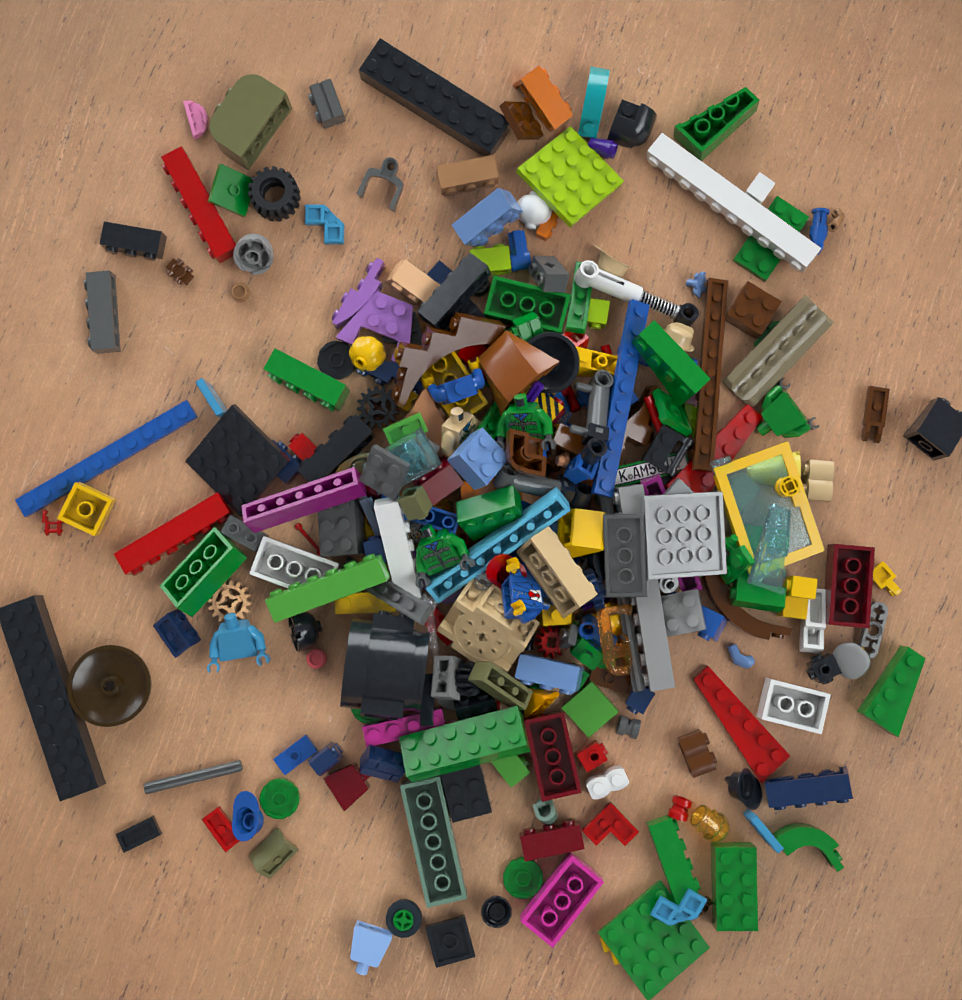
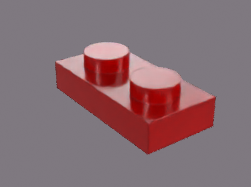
[201,806,240,852]

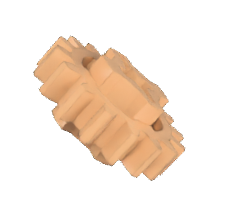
[208,580,253,622]

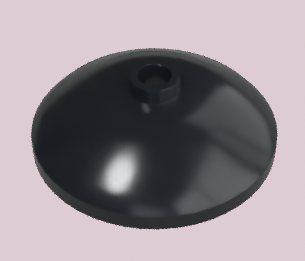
[528,332,580,394]

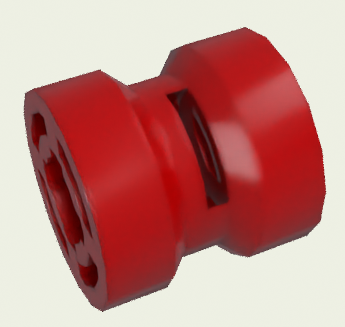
[667,795,693,822]

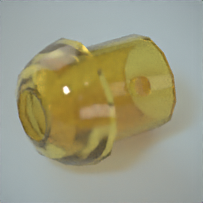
[690,805,730,842]

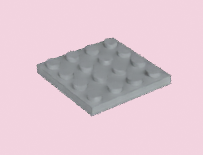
[642,492,727,580]

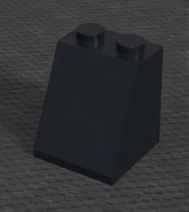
[903,397,962,461]

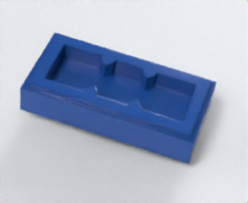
[273,734,318,775]

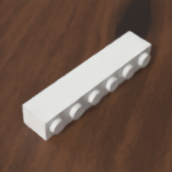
[374,496,428,613]

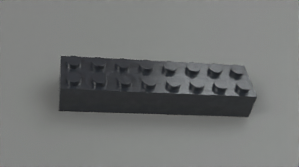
[359,38,511,157]

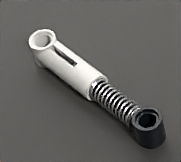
[574,260,699,327]

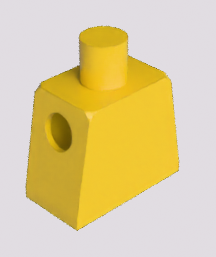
[536,604,574,626]

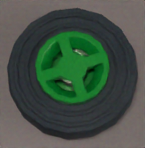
[386,899,422,938]

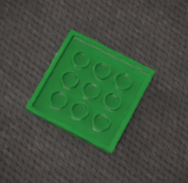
[597,880,710,1000]

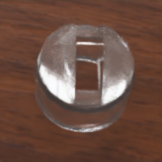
[474,572,491,590]

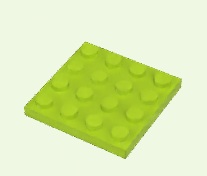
[516,126,624,228]

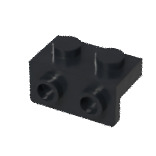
[454,689,498,721]

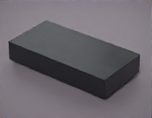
[115,815,162,853]

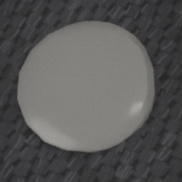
[833,642,870,679]

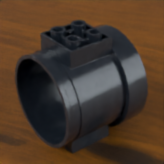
[340,611,430,721]

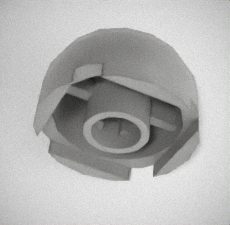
[233,233,274,275]

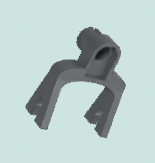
[357,157,404,212]

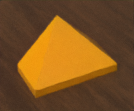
[524,688,559,718]

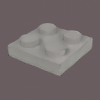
[661,589,706,637]

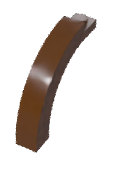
[702,574,792,640]

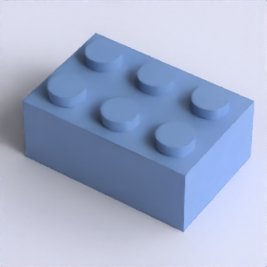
[452,188,523,247]
[515,653,584,695]

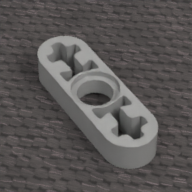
[858,602,888,659]

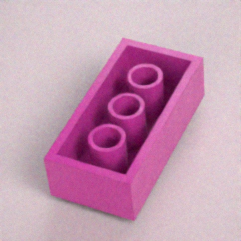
[520,852,604,948]

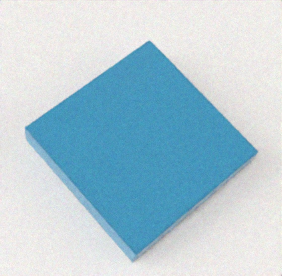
[196,378,227,418]
[743,809,784,853]

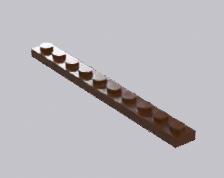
[692,278,728,472]

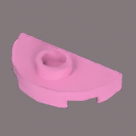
[183,100,209,140]

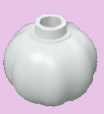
[517,191,552,230]

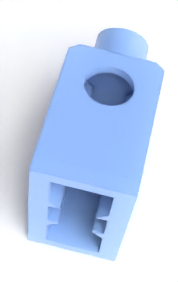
[350,920,393,975]

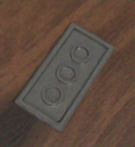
[603,513,648,597]

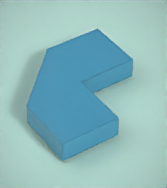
[305,204,345,245]
[650,888,707,926]

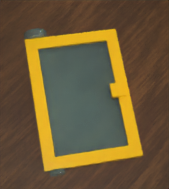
[710,441,825,581]

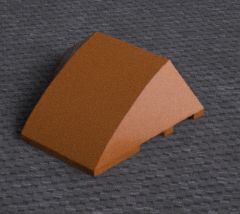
[479,330,560,415]

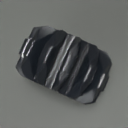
[455,662,481,697]

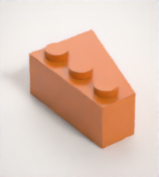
[512,65,573,132]

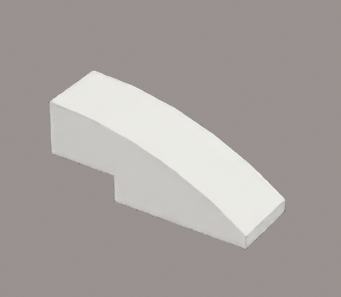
[799,589,826,654]

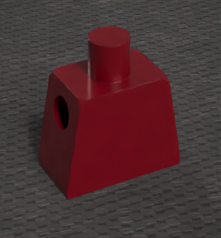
[323,762,372,811]

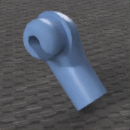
[727,644,755,668]

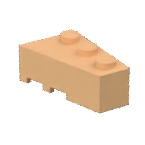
[385,259,441,305]

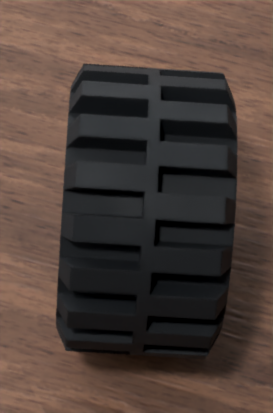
[248,166,301,222]

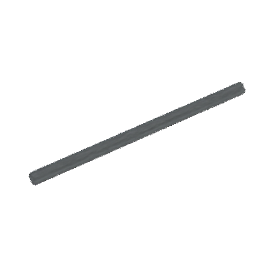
[599,496,645,692]

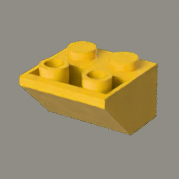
[557,508,606,558]

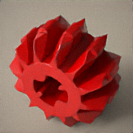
[534,626,566,659]

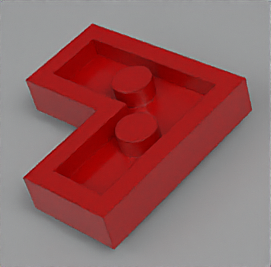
[581,801,639,846]

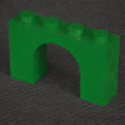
[729,524,789,613]

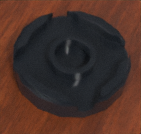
[317,341,355,380]

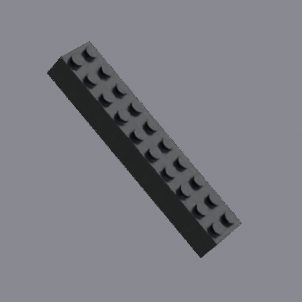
[0,595,106,802]

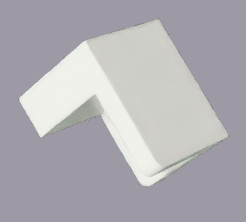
[745,172,775,204]

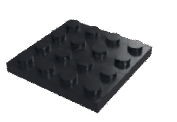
[185,404,291,517]

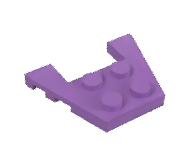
[336,291,414,363]

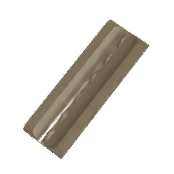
[722,295,834,407]

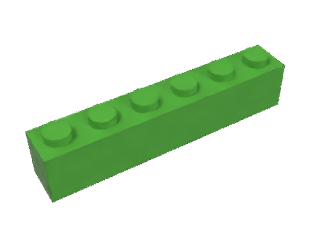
[265,553,390,623]

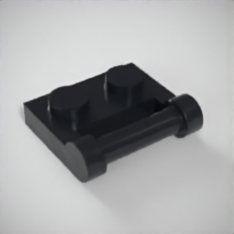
[642,425,694,477]

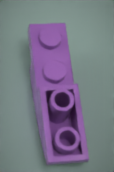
[332,258,385,329]

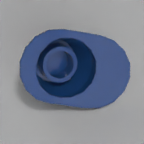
[232,791,264,842]

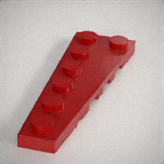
[665,404,762,493]
[693,666,791,783]

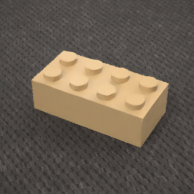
[516,526,598,619]

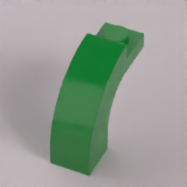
[772,823,844,872]

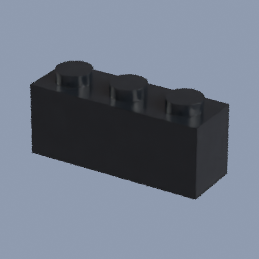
[99,221,167,261]

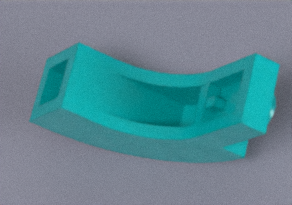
[578,66,610,138]

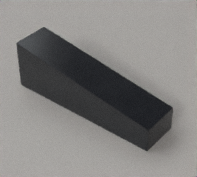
[420,673,435,726]

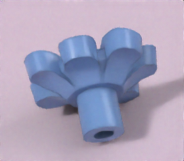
[686,272,706,298]

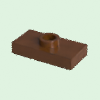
[588,667,631,694]

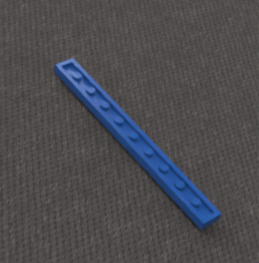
[591,299,650,498]
[15,400,198,517]

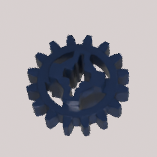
[583,568,607,613]

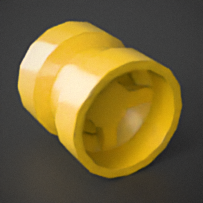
[774,476,800,498]

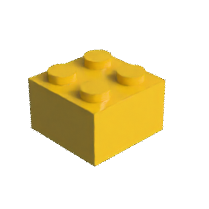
[57,482,117,536]

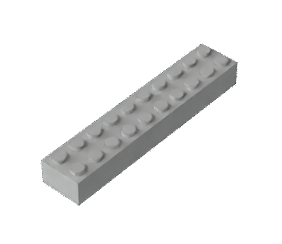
[612,484,675,692]

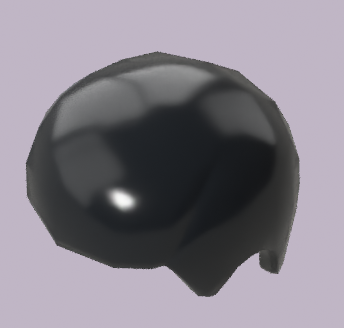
[481,896,512,928]

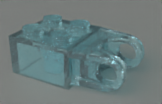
[361,427,442,495]

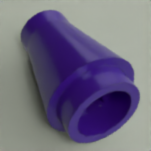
[588,137,618,159]

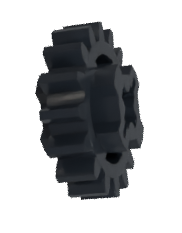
[357,385,399,429]

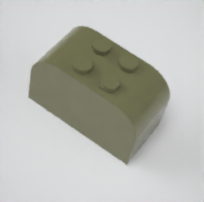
[210,74,293,171]

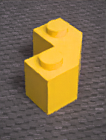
[777,576,818,620]

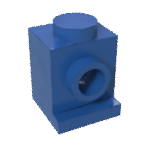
[563,454,599,484]

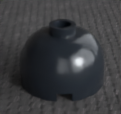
[288,612,322,652]

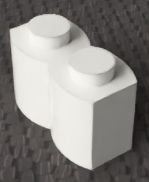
[585,765,629,799]

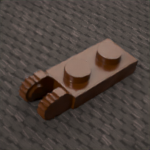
[861,386,890,443]

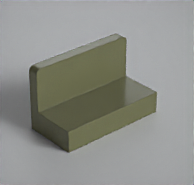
[249,828,298,879]

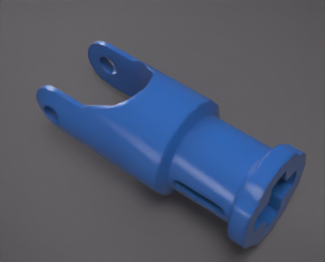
[809,208,830,255]

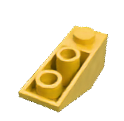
[576,346,618,378]

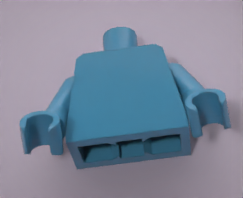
[207,613,271,673]

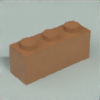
[436,155,499,196]

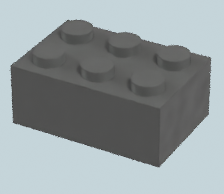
[318,498,366,557]

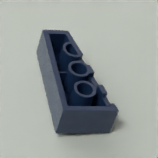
[765,766,853,810]

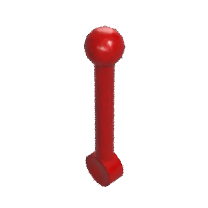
[295,523,320,556]

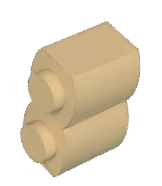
[802,460,834,503]

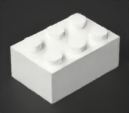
[756,677,831,734]

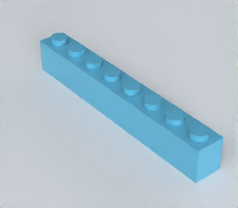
[426,487,571,603]

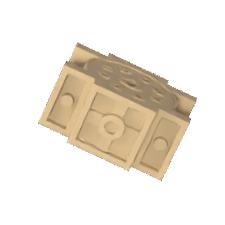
[437,579,540,673]

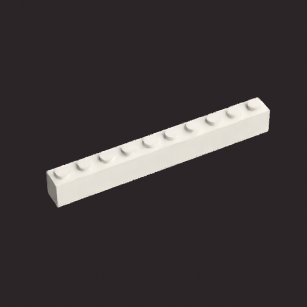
[646,133,821,273]

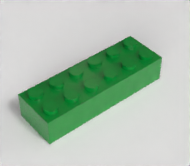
[399,706,530,782]

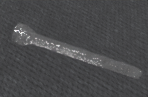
[420,596,439,669]

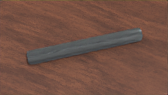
[144,760,243,794]

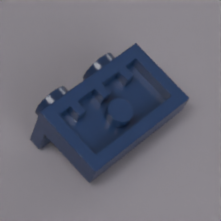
[153,609,201,658]

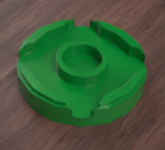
[259,778,300,820]
[503,857,543,899]

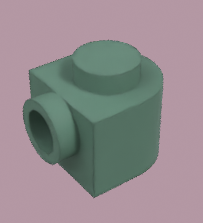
[533,799,558,825]

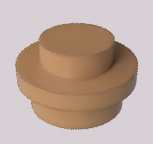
[230,283,251,303]

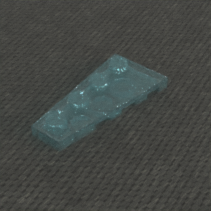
[747,504,791,595]

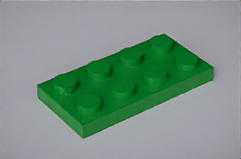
[732,196,809,282]

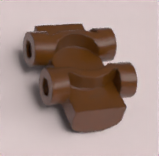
[166,258,194,285]

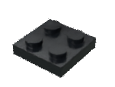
[425,915,475,968]

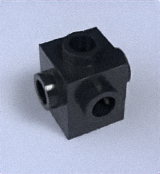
[806,653,842,685]

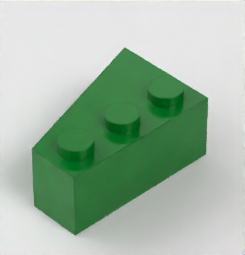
[456,485,523,542]

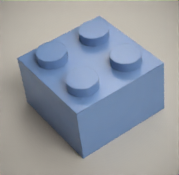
[447,428,507,490]

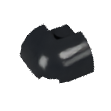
[607,99,657,148]

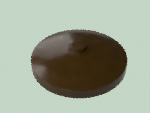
[67,645,152,727]

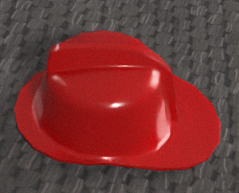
[486,554,527,589]

